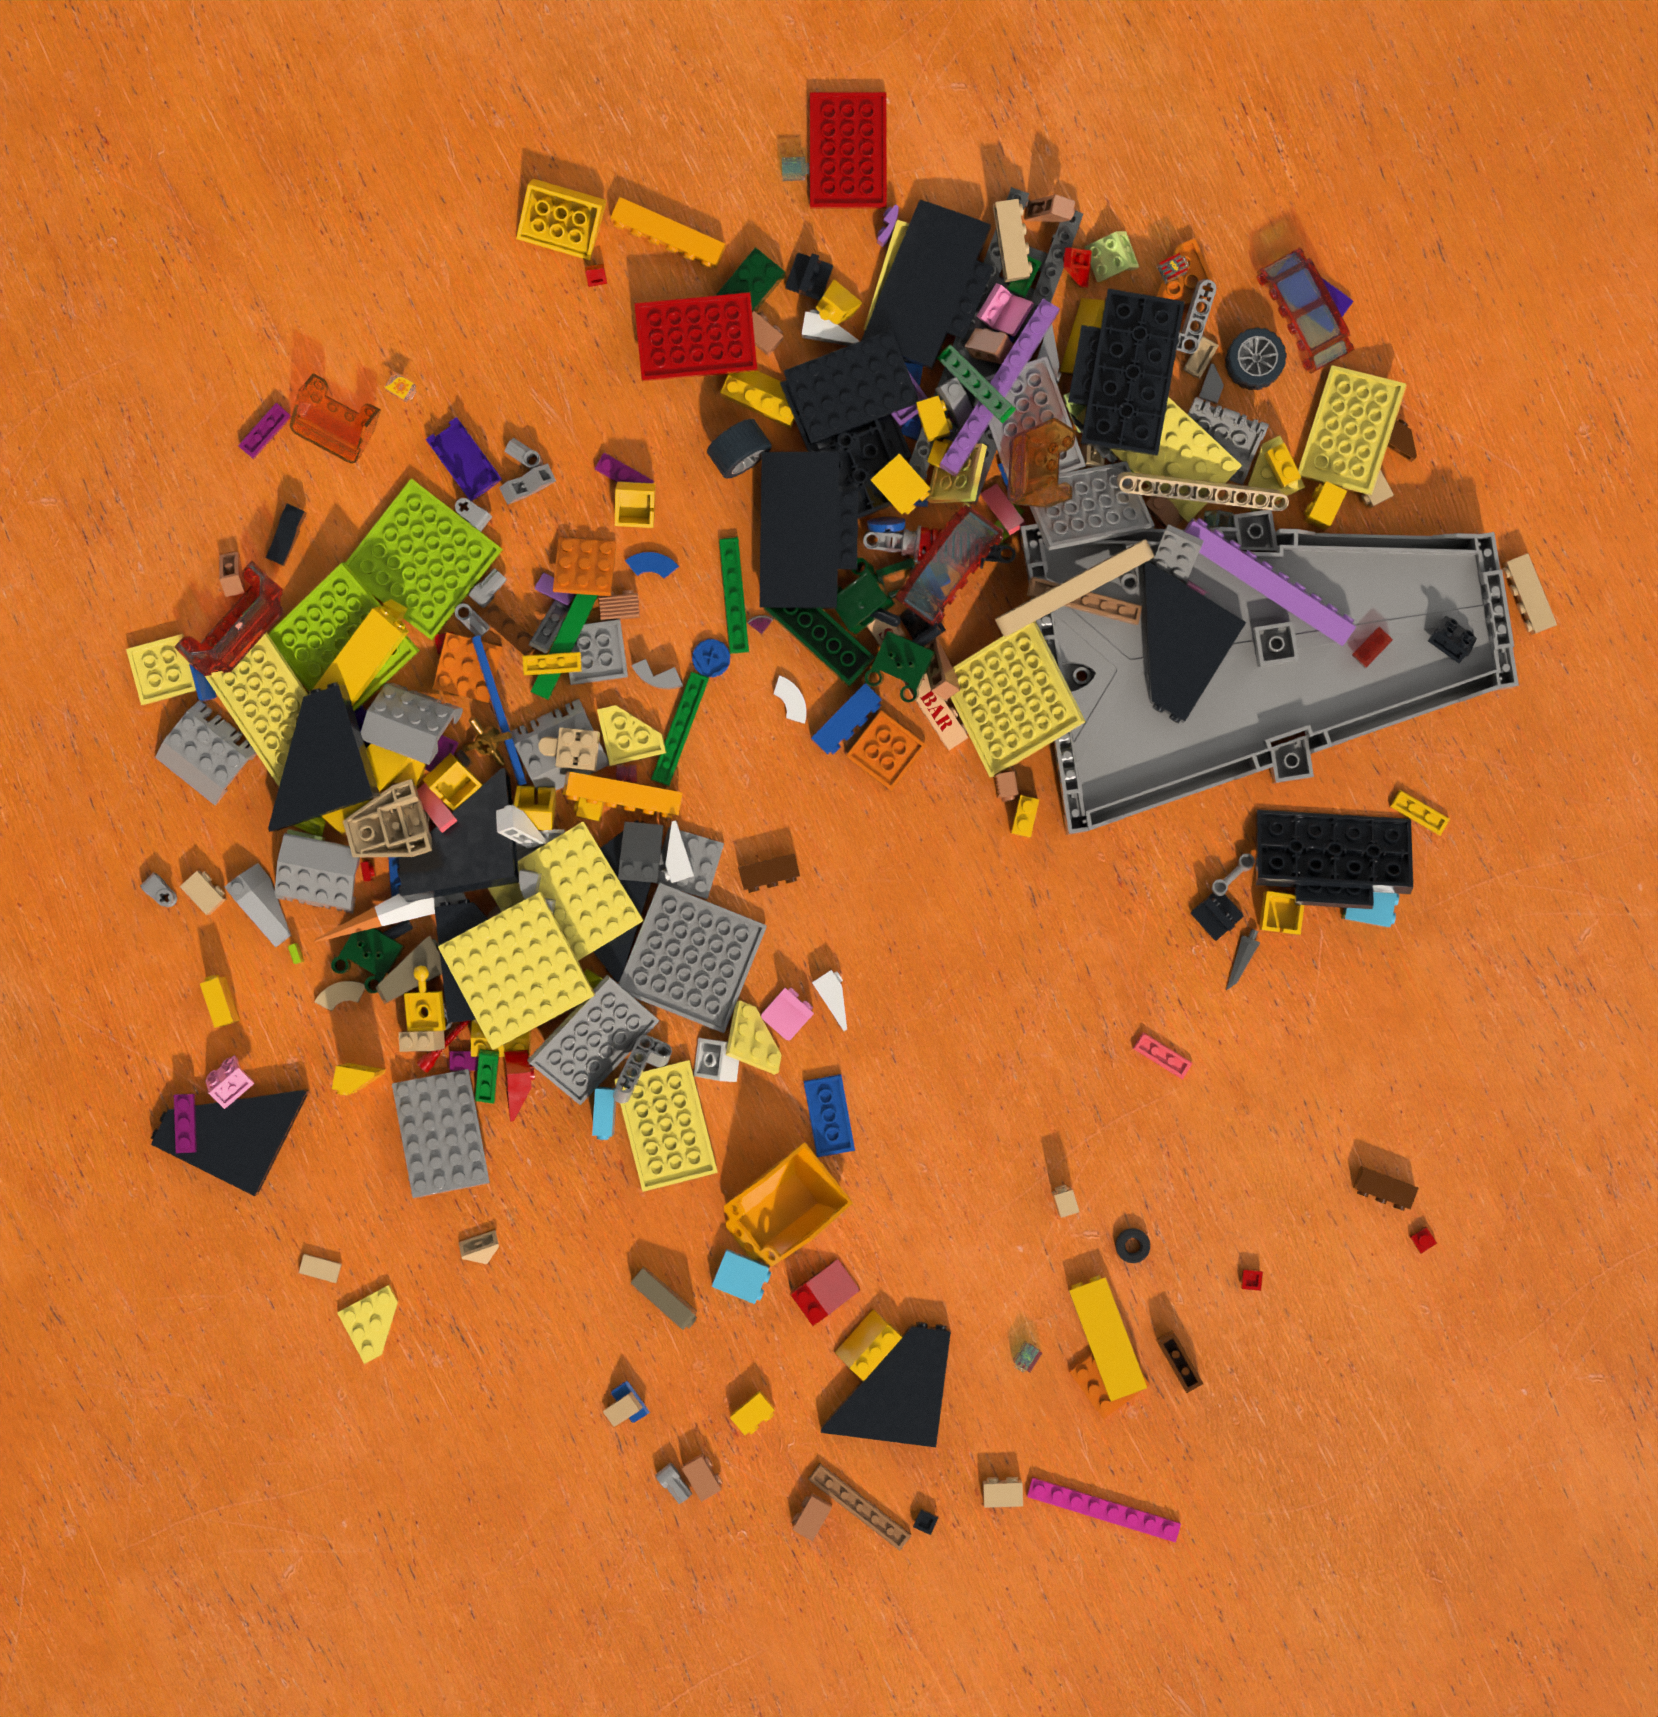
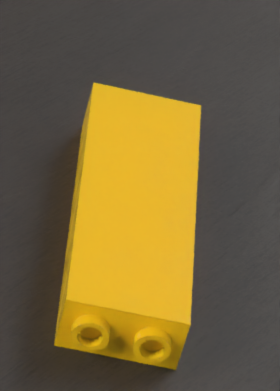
[309,606,409,706]
[322,744,413,836]
[1069,1275,1147,1402]

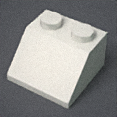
[694,1038,739,1082]

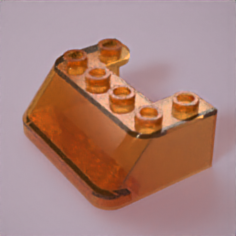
[290,373,381,464]
[1007,418,1076,508]

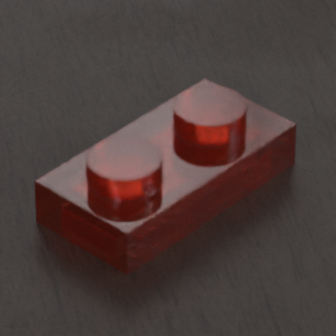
[1352,626,1393,668]

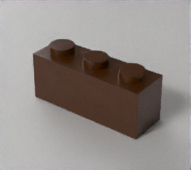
[481,604,535,656]
[738,854,800,893]
[1353,1166,1419,1211]
[1155,1330,1204,1393]

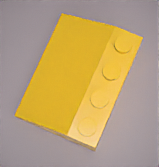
[516,179,607,260]

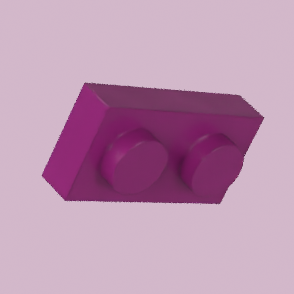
[425,735,459,772]
[450,1051,479,1071]

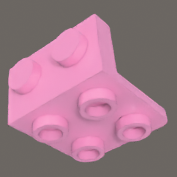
[761,987,814,1040]

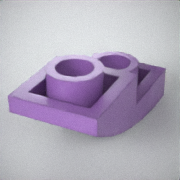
[877,204,899,247]

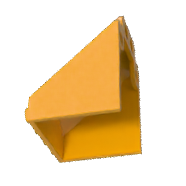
[724,1142,853,1267]

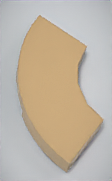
[315,981,365,1011]

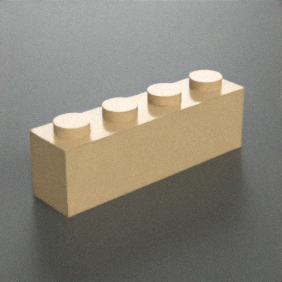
[993,199,1032,282]
[1502,554,1557,635]

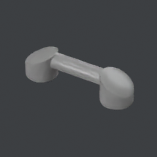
[1212,854,1255,896]

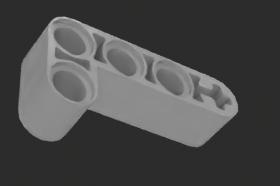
[1177,279,1216,354]
[613,1035,672,1104]

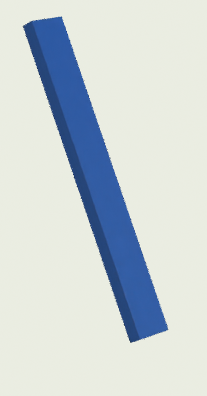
[472,635,526,785]

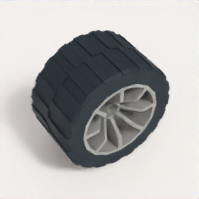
[1225,327,1287,390]
[707,419,772,479]

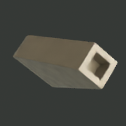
[375,936,442,1004]
[631,1267,697,1330]

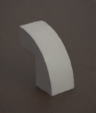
[499,464,556,505]
[632,659,683,690]
[519,869,556,914]

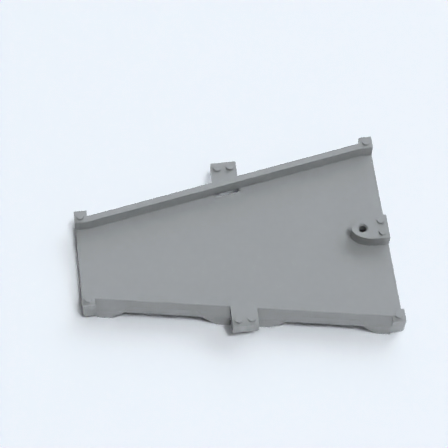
[1019,510,1519,835]

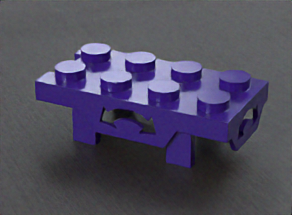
[425,417,502,502]

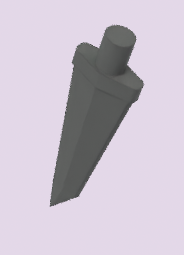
[1070,413,1118,464]
[1226,929,1260,990]

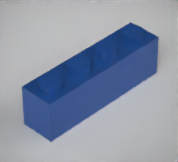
[811,683,882,755]

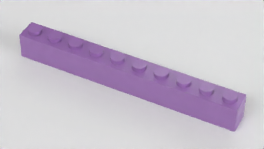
[940,299,1060,477]
[1184,518,1356,646]

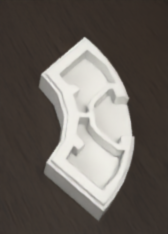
[774,676,806,724]

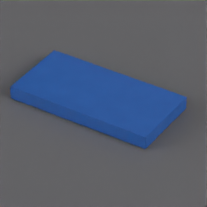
[803,1074,855,1157]

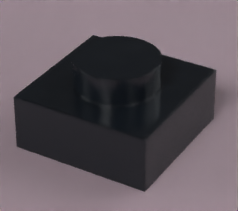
[913,1508,939,1535]

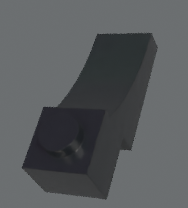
[265,503,307,566]

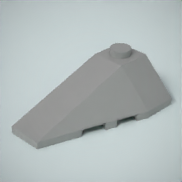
[225,863,291,947]

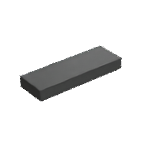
[529,600,570,653]

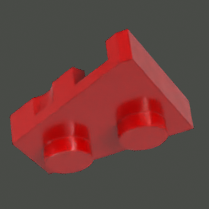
[1063,247,1092,288]

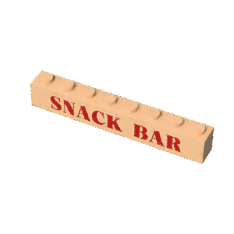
[866,611,968,751]

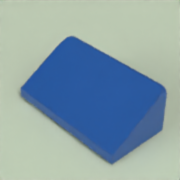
[189,661,217,702]
[611,1381,650,1423]

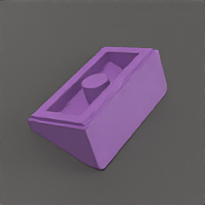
[534,573,576,607]

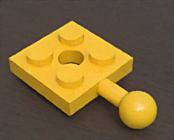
[404,965,446,1032]

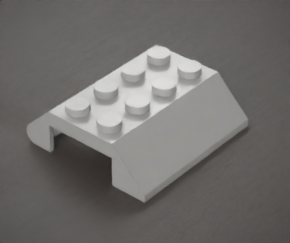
[1188,397,1269,485]
[361,683,463,765]
[510,699,609,791]
[155,701,257,806]
[274,833,360,913]

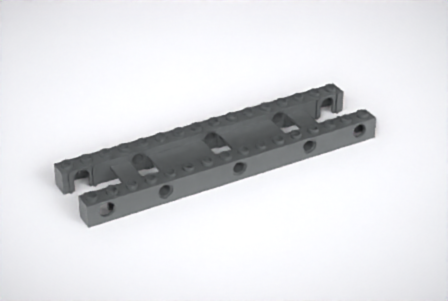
[909,187,1083,505]

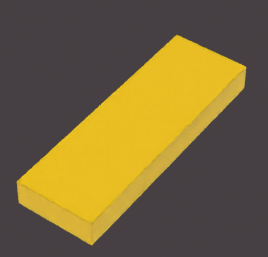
[522,652,582,676]
[1389,790,1450,836]

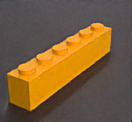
[610,197,726,269]
[562,772,682,818]

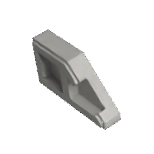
[1199,363,1224,404]

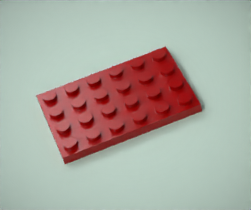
[810,92,887,209]
[634,293,758,382]

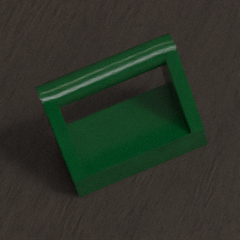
[875,558,922,599]

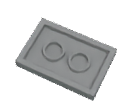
[1152,524,1204,582]

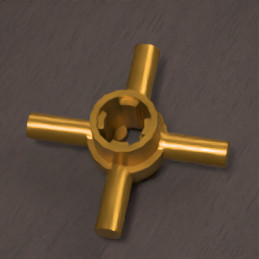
[462,717,512,766]

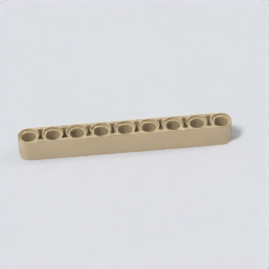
[1116,472,1289,511]
[995,539,1155,637]

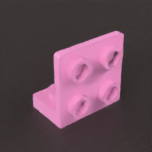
[977,283,1034,336]
[206,1055,254,1109]

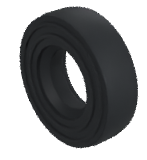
[1115,1228,1151,1263]

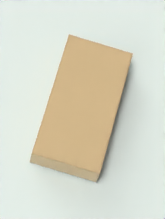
[1183,336,1219,379]
[299,1254,342,1283]
[603,1392,643,1427]

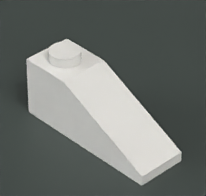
[801,310,859,346]
[496,805,547,850]
[664,820,694,883]
[812,970,847,1031]

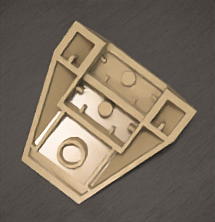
[343,779,432,858]

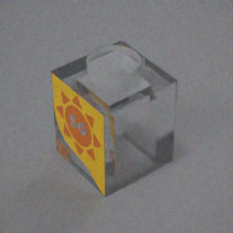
[384,372,416,403]

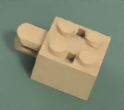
[538,727,600,772]

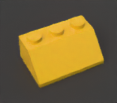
[471,1020,531,1057]
[835,1309,902,1381]

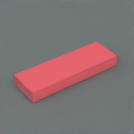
[981,484,1026,535]
[417,783,457,833]
[1133,1032,1193,1080]

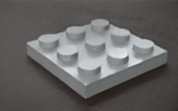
[569,620,628,685]
[656,827,724,899]

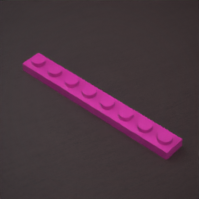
[1027,1477,1181,1543]

